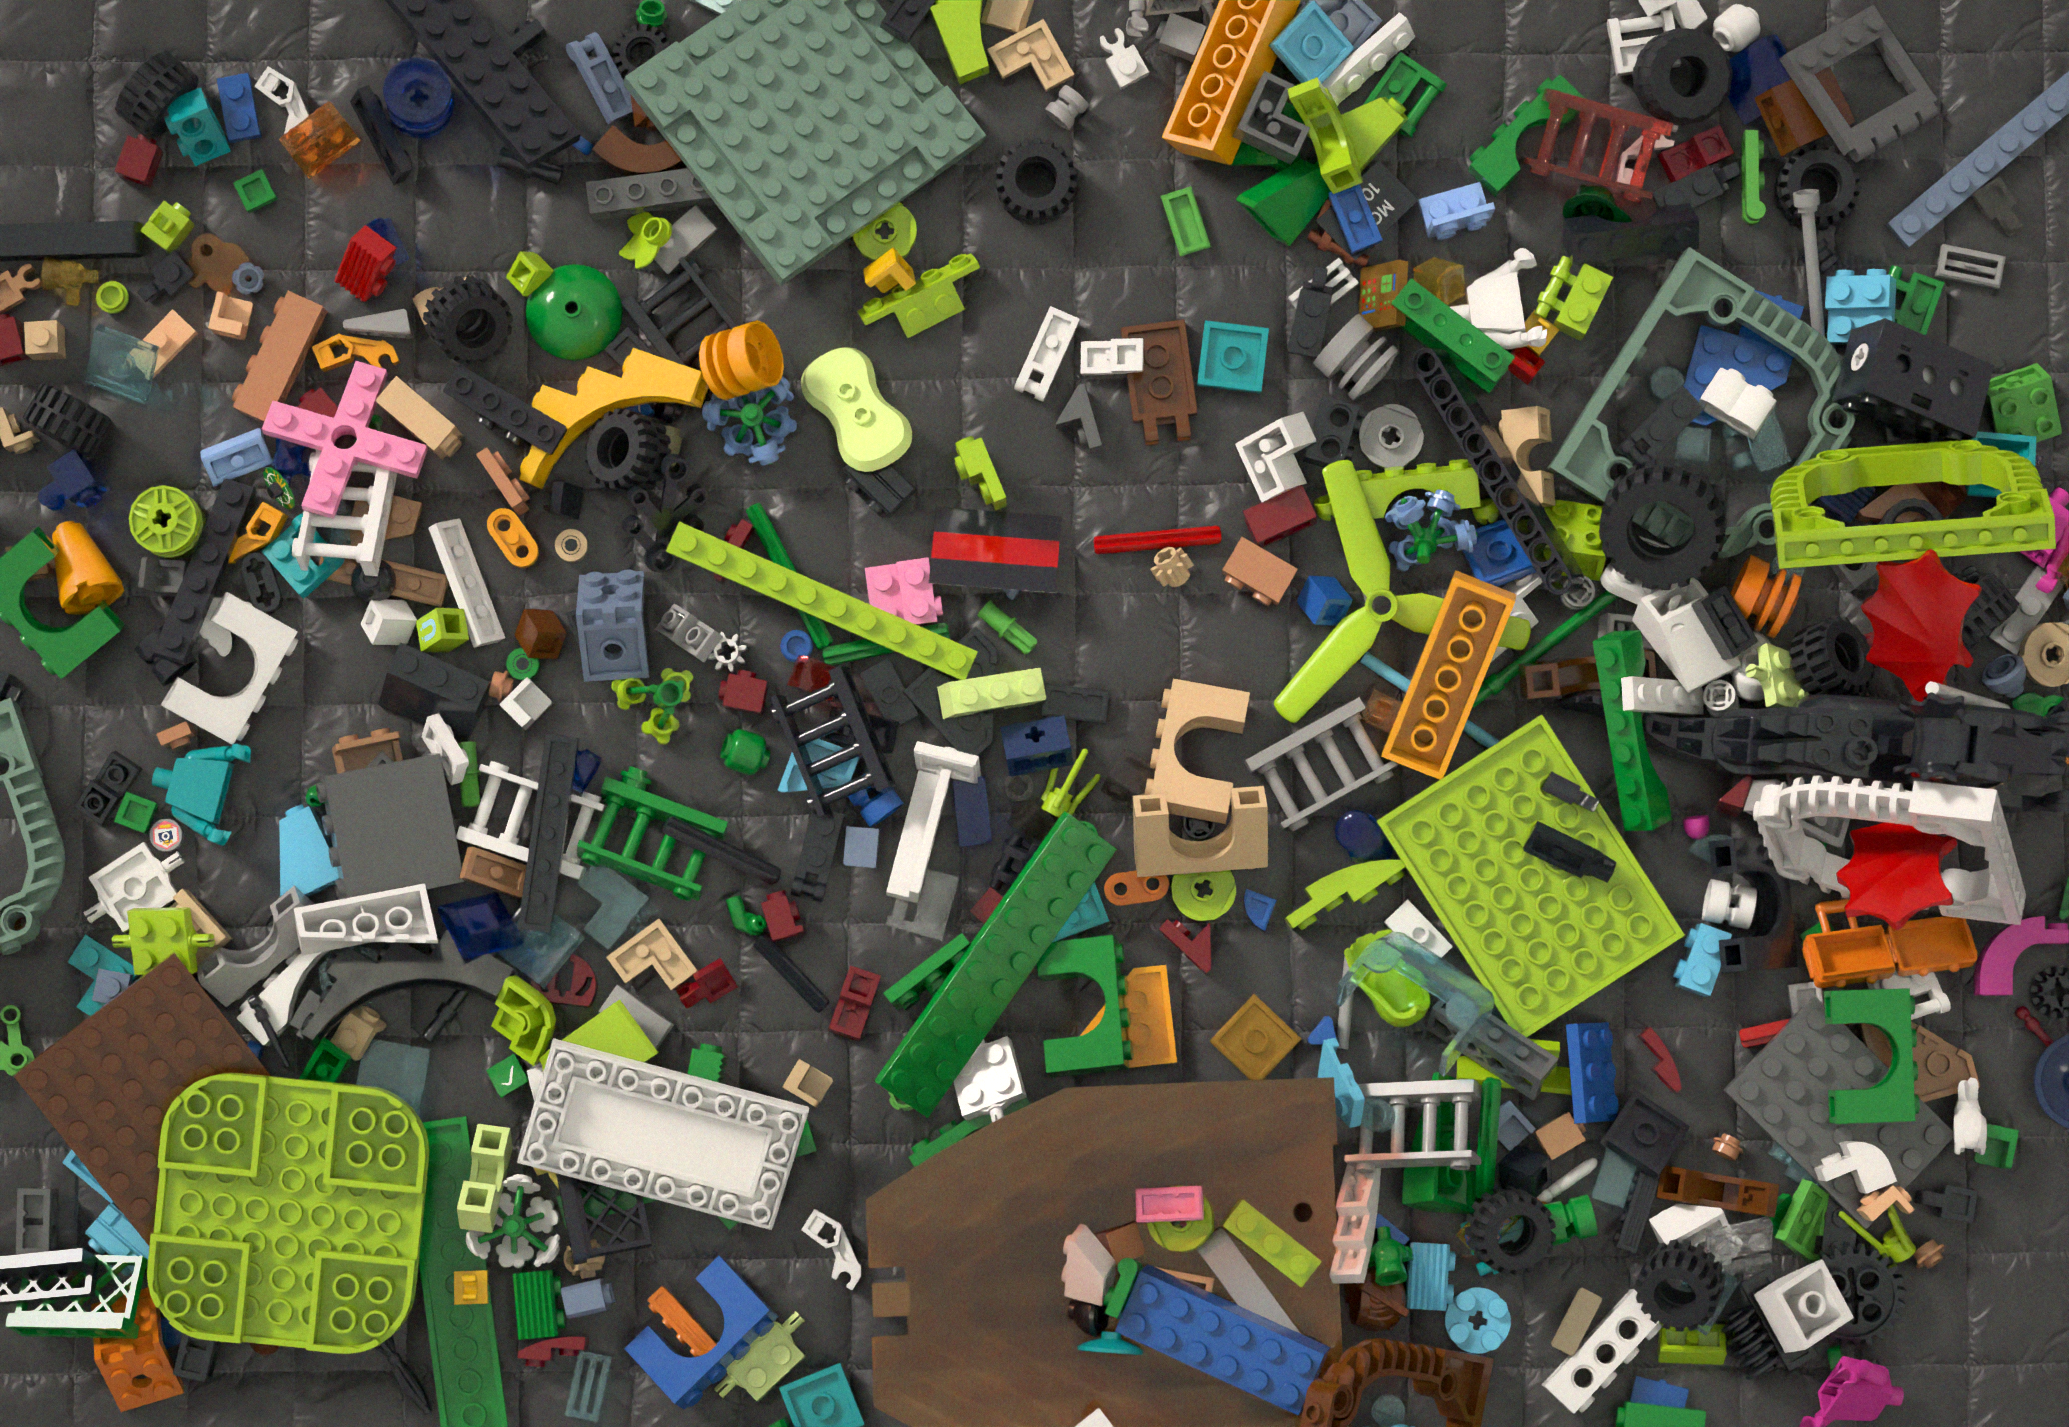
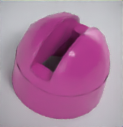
[1683,815,1710,840]

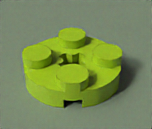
[853,203,917,262]
[1171,870,1236,922]
[1147,1185,1215,1253]

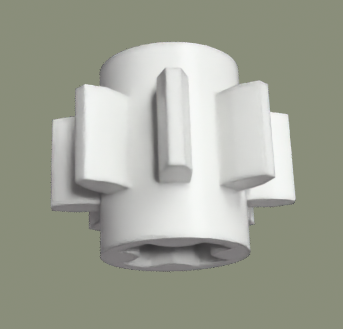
[708,632,747,673]

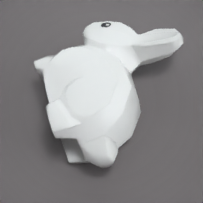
[1953,1077,1987,1155]

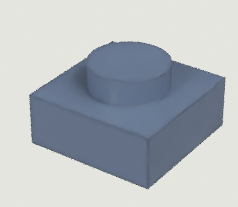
[92,968,133,1003]

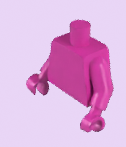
[1995,487,2069,593]
[1799,1356,1904,1427]

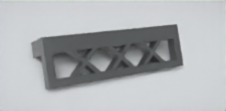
[1426,987,1558,1101]

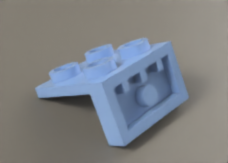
[1417,182,1496,240]

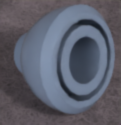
[1981,654,2026,698]

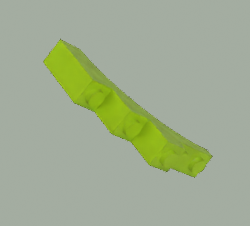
[930,0,989,84]

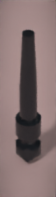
[248,995,290,1068]

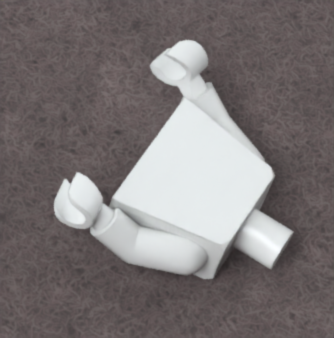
[1450,248,1547,350]

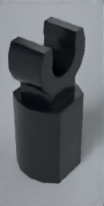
[1541,771,1600,812]

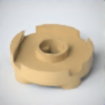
[2018,623,2069,687]

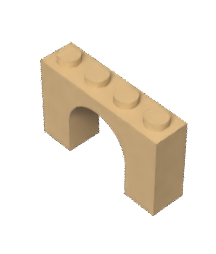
[1144,678,1250,824]
[1133,786,1268,877]

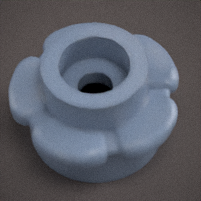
[232,262,264,294]

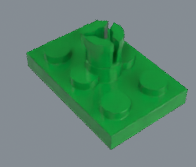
[884,933,970,1011]

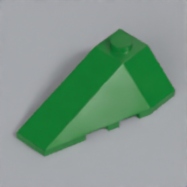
[1402,1072,1475,1214]

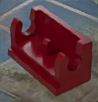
[1243,485,1317,548]

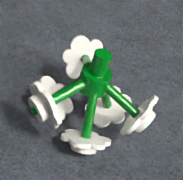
[466,1174,560,1268]

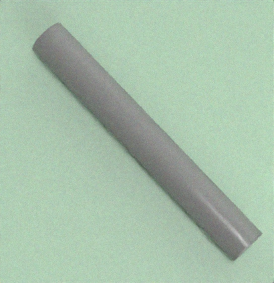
[1336,956,1355,1049]

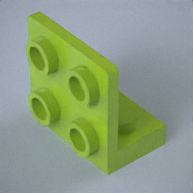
[1544,499,1606,581]

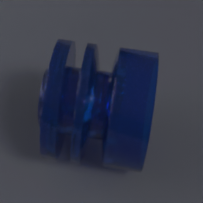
[383,57,454,139]

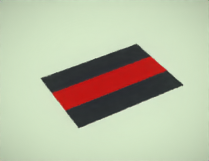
[929,507,1062,593]

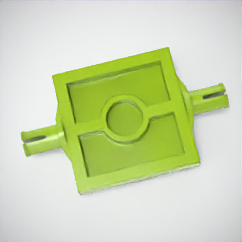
[112,907,215,975]

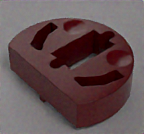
[531,953,598,1008]

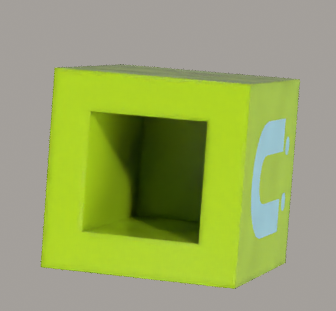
[416,608,469,653]

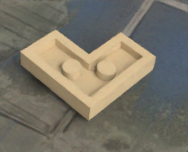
[987,19,1074,92]
[606,919,698,991]

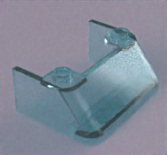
[1336,931,1495,1076]

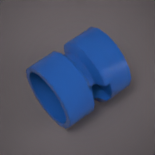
[848,774,904,828]

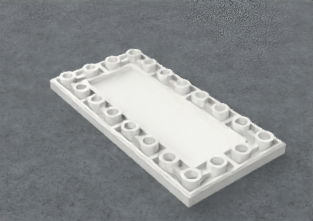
[517,1038,809,1230]

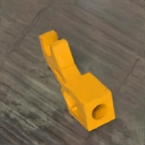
[312,333,401,373]
[228,502,288,564]

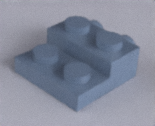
[1294,0,1382,63]

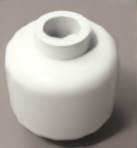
[1713,4,1761,52]

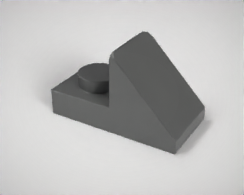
[1055,383,1102,453]

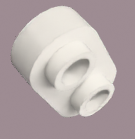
[1600,563,1661,605]

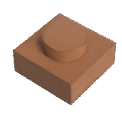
[156,721,197,751]

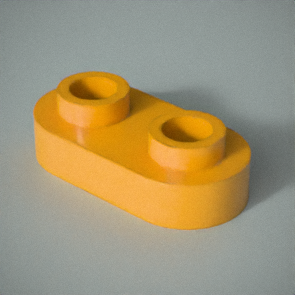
[487,508,539,568]

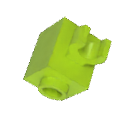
[141,200,195,254]

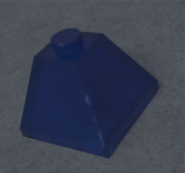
[437,892,524,959]

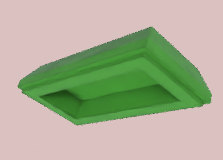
[1161,186,1211,257]

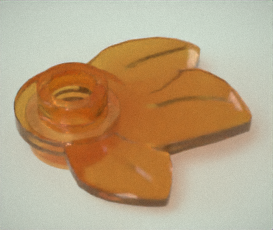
[188,233,250,295]

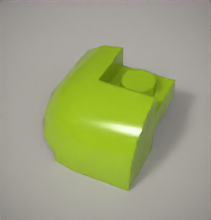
[491,975,556,1066]

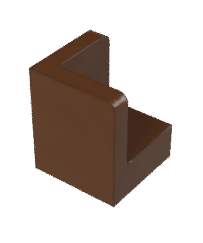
[515,609,567,659]

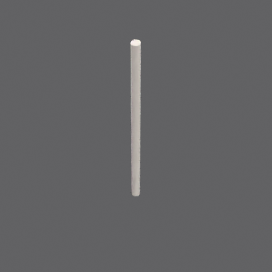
[1925,682,2010,709]

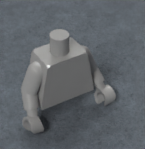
[1126,0,1216,37]

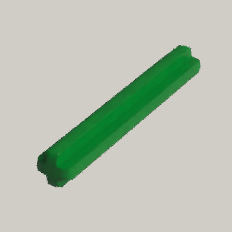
[822,622,950,666]
[1474,1077,1502,1198]

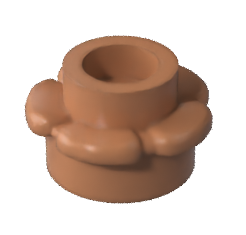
[489,671,514,702]
[1712,1134,1744,1161]

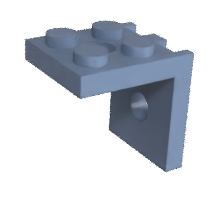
[576,570,649,682]

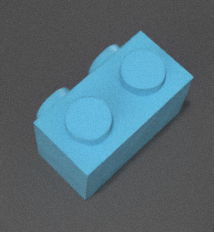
[1673,923,1732,997]

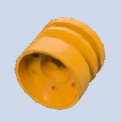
[699,320,784,401]

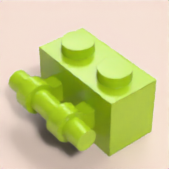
[1534,256,1613,341]

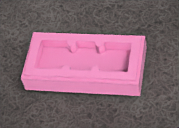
[1135,1186,1204,1223]

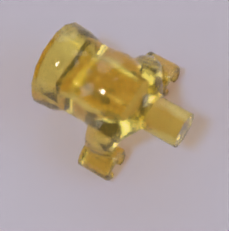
[41,258,99,306]

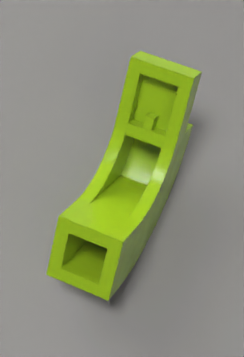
[1287,77,1363,194]

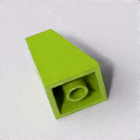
[538,999,658,1071]

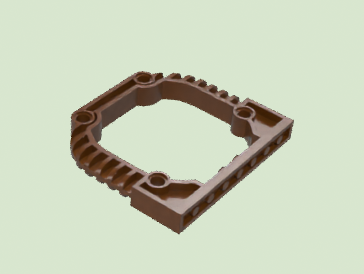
[1300,1338,1494,1427]

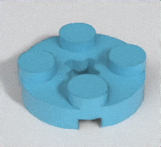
[1444,1287,1511,1354]

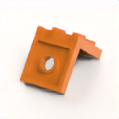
[91,1287,184,1412]

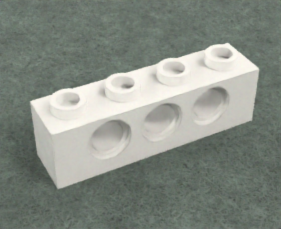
[1542,1289,1662,1414]

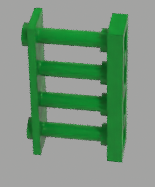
[1391,278,1515,395]
[577,777,728,901]

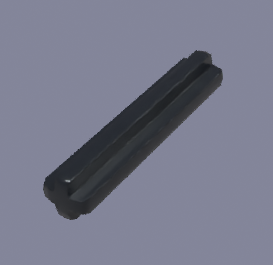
[753,934,830,1013]

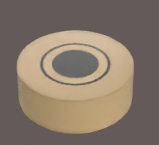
[555,529,588,562]

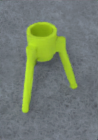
[1040,749,1101,818]
[1839,1204,1916,1263]

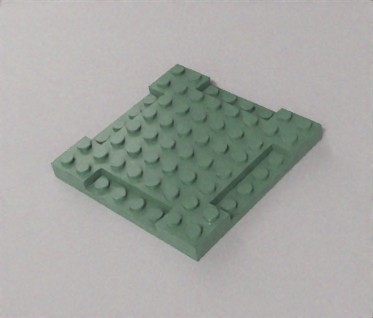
[624,0,986,287]

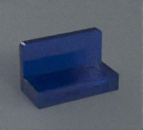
[953,776,992,847]

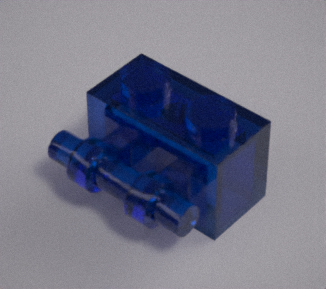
[38,449,108,511]

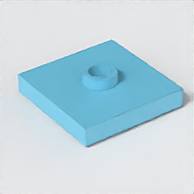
[1268,0,1354,84]

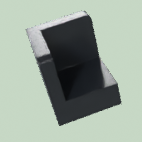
[1498,1145,1552,1198]

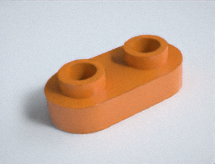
[1104,870,1169,906]

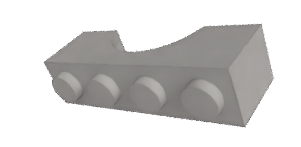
[197,885,315,1007]

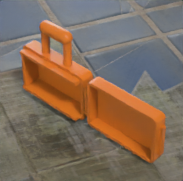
[1802,899,1978,988]

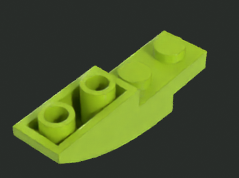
[1284,859,1405,931]

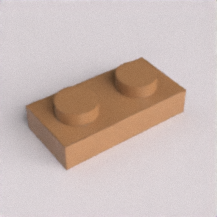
[459,847,527,899]

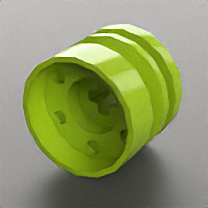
[128,485,206,560]

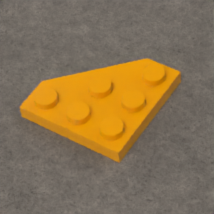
[1080,965,1177,1068]

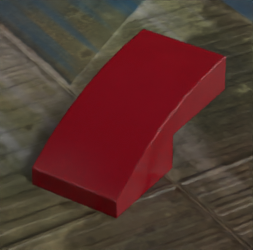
[1657,125,1734,183]
[828,965,881,1042]
[1637,1027,1682,1093]

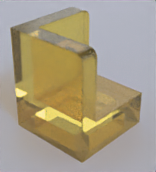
[1413,258,1465,305]

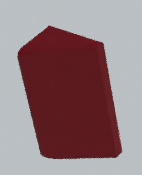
[1714,776,1753,817]

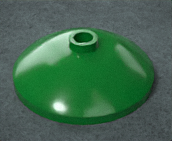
[526,264,623,361]

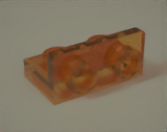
[279,101,360,180]

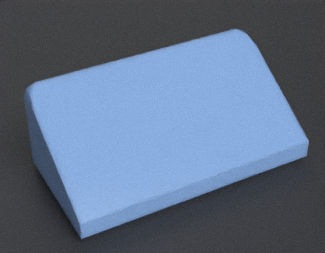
[200,428,274,487]

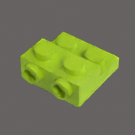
[954,436,1007,511]

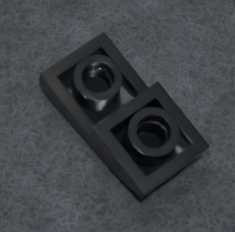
[74,750,142,825]

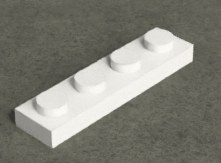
[1322,12,1415,106]
[428,518,505,648]
[1621,676,1704,716]

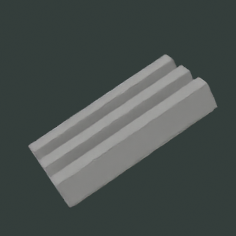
[1935,244,2006,290]

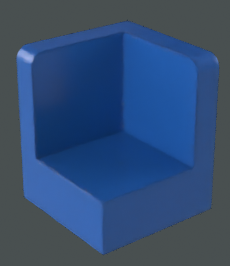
[1297,576,1353,626]

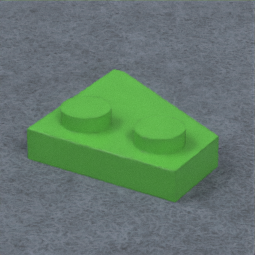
[1775,1179,1829,1263]

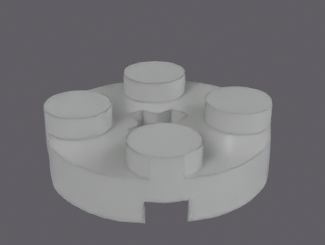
[1358,404,1424,469]

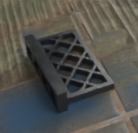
[556,1173,652,1265]

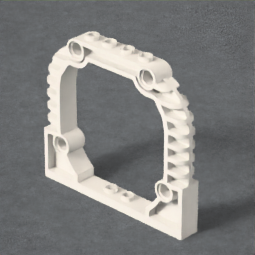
[1753,776,2026,925]

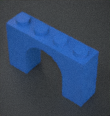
[624,1256,779,1410]

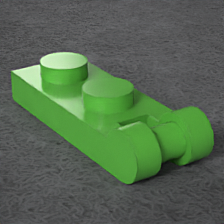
[1741,130,1766,225]

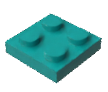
[1197,320,1269,394]
[779,1362,865,1427]

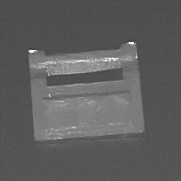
[886,869,960,941]

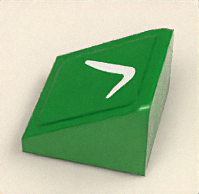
[486,1053,529,1098]

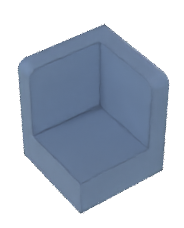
[843,826,880,870]
[1498,1100,1536,1150]

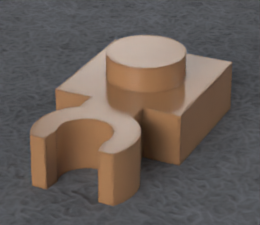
[0,264,43,315]

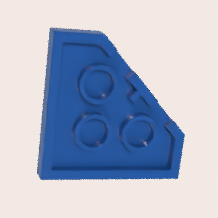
[1683,325,1793,428]

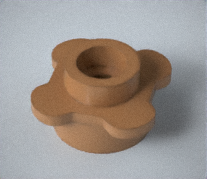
[1913,1239,1945,1269]

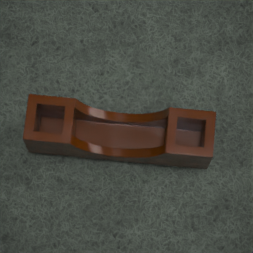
[1518,650,1656,699]

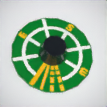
[263,467,295,509]

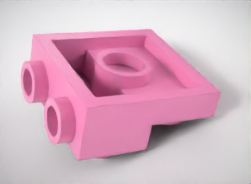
[865,557,943,627]

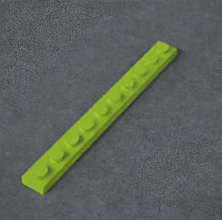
[666,522,978,680]

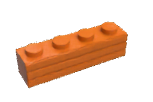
[647,1285,717,1357]

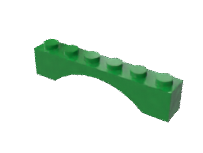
[1592,630,1672,831]

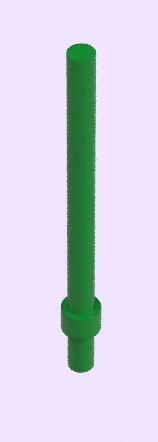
[1472,590,1619,709]

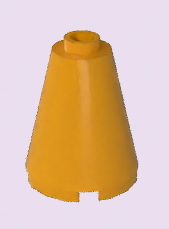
[52,521,124,614]

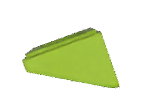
[506,251,553,297]

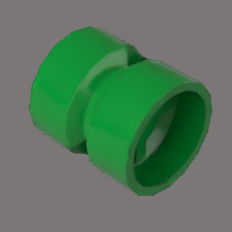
[1543,1194,1598,1246]

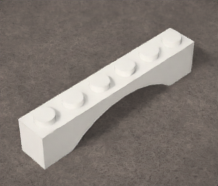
[237,949,330,1046]

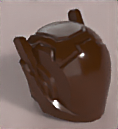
[1344,1267,1409,1332]

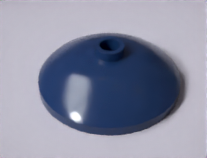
[2033,1035,2069,1129]

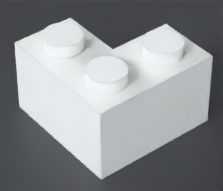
[1235,412,1317,502]

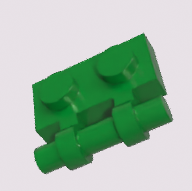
[1888,265,1944,336]

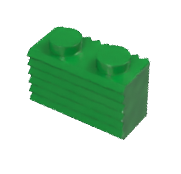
[688,1043,728,1084]
[513,1269,566,1340]

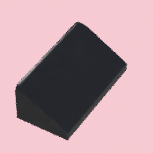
[1691,585,1759,660]

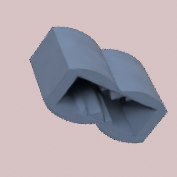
[561,1278,616,1320]

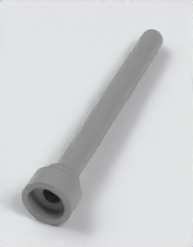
[1793,189,1825,337]

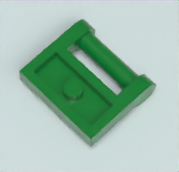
[1364,52,1447,138]
[1103,1257,1144,1319]

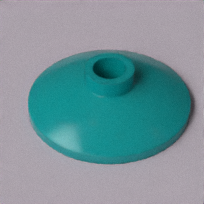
[1077,1331,1144,1355]

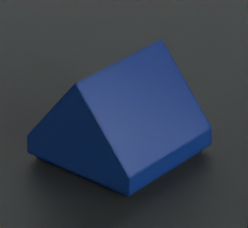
[1306,1016,1336,1045]

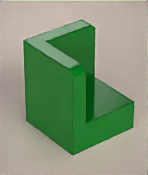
[1973,1124,2019,1169]

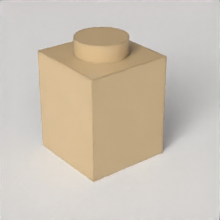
[24,320,66,361]

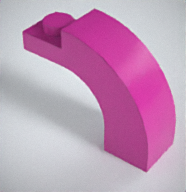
[1973,916,2069,996]

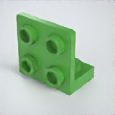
[1985,363,2062,442]

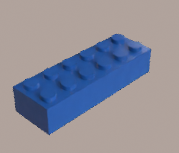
[1115,1264,1330,1416]

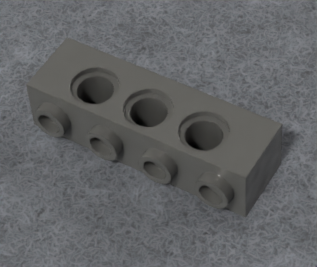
[586,168,716,221]

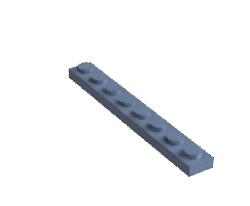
[1886,71,2069,249]

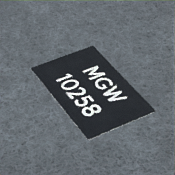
[1316,161,1418,260]

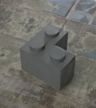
[1233,71,1310,165]

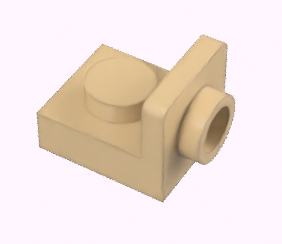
[0,407,40,454]

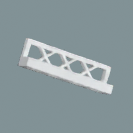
[886,769,951,903]

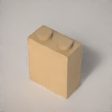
[375,376,463,460]

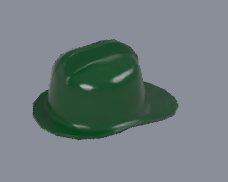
[1562,184,1633,222]

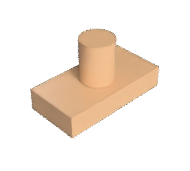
[128,309,198,379]

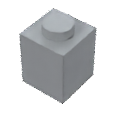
[1155,13,1207,62]

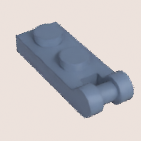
[566,32,633,125]

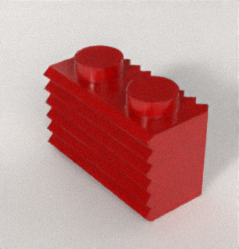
[334,225,397,302]

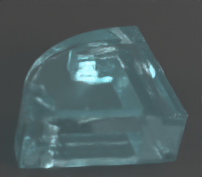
[1687,834,1733,864]

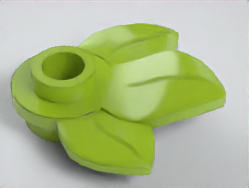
[619,212,672,269]

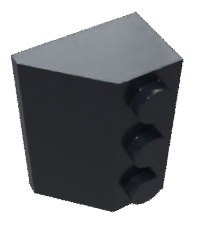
[378,642,491,742]

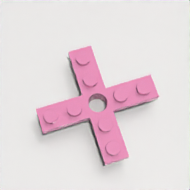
[262,361,428,519]

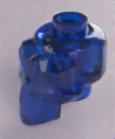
[1335,810,1393,863]

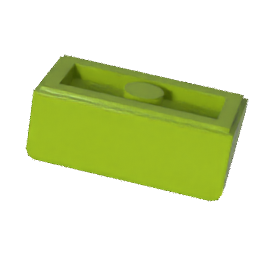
[1658,1322,1727,1365]

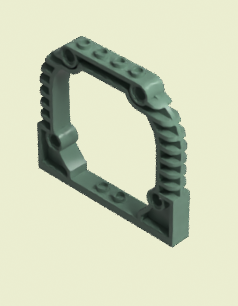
[1546,247,1855,559]
[0,698,66,955]

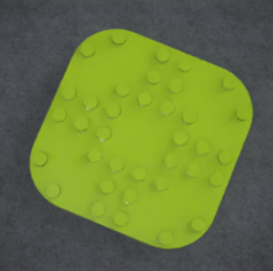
[147,1073,429,1354]

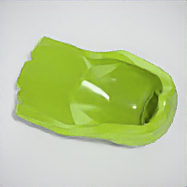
[1344,929,1431,1028]

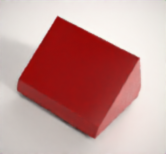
[1508,346,1545,385]

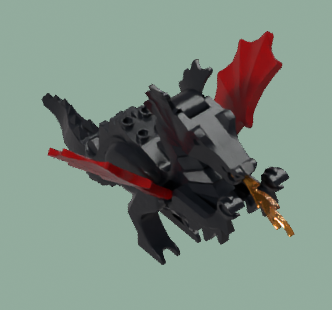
[1559,549,2069,930]

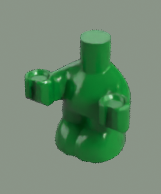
[1368,1226,1414,1286]

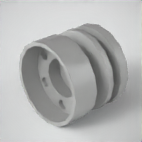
[1313,314,1399,401]

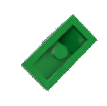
[299,1037,353,1083]

